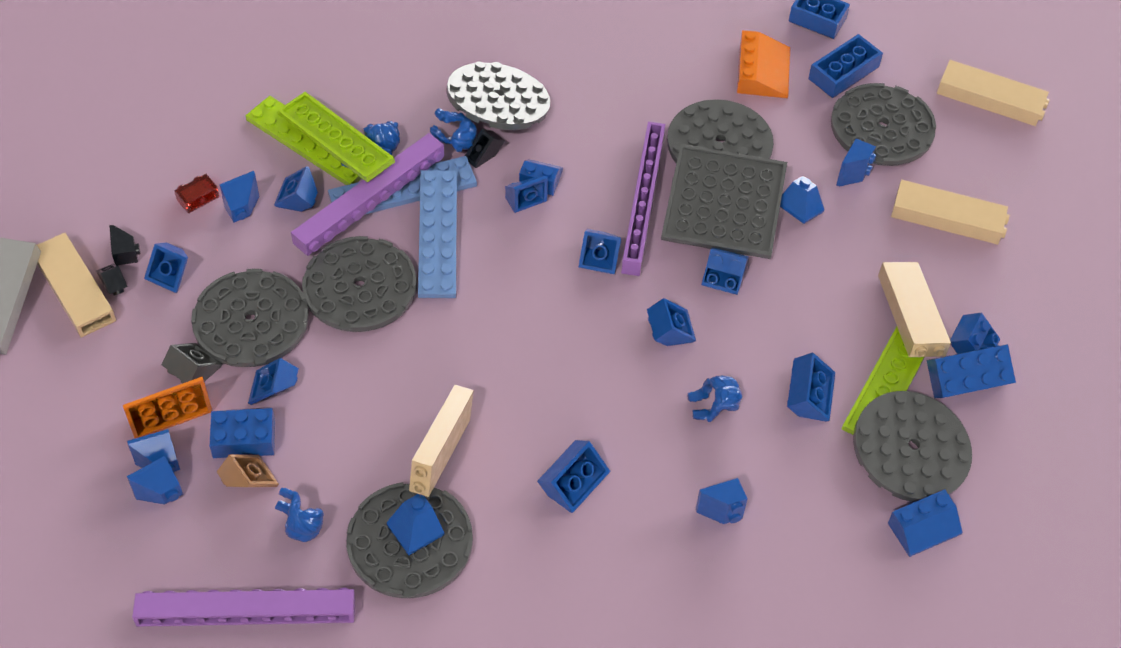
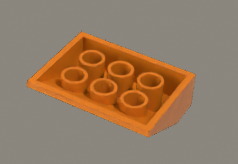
[737,30,790,98]
[122,377,212,438]

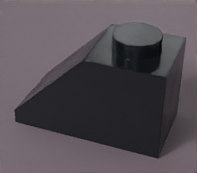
[465,129,505,168]
[109,225,141,265]
[96,263,128,296]

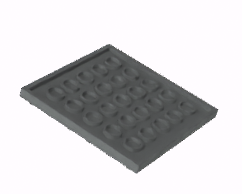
[661,144,788,259]

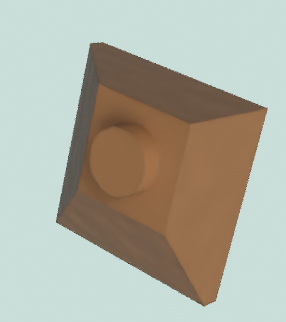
[217,454,279,487]

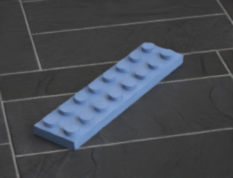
[328,156,477,214]
[418,170,457,298]

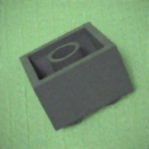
[161,343,223,384]

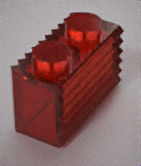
[174,173,219,214]

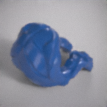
[430,108,477,152]
[363,121,400,152]
[687,375,742,422]
[275,488,324,542]

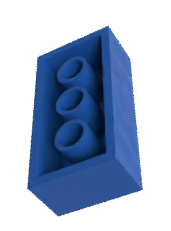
[808,34,883,98]
[926,344,1016,398]

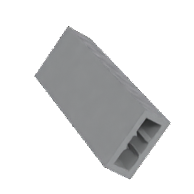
[0,238,41,355]

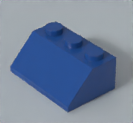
[787,352,836,422]
[537,440,610,513]
[888,490,963,557]

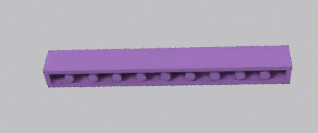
[621,121,665,276]
[291,133,444,256]
[132,588,355,627]

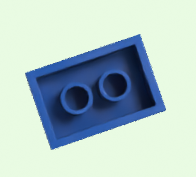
[789,0,850,39]
[209,408,275,458]

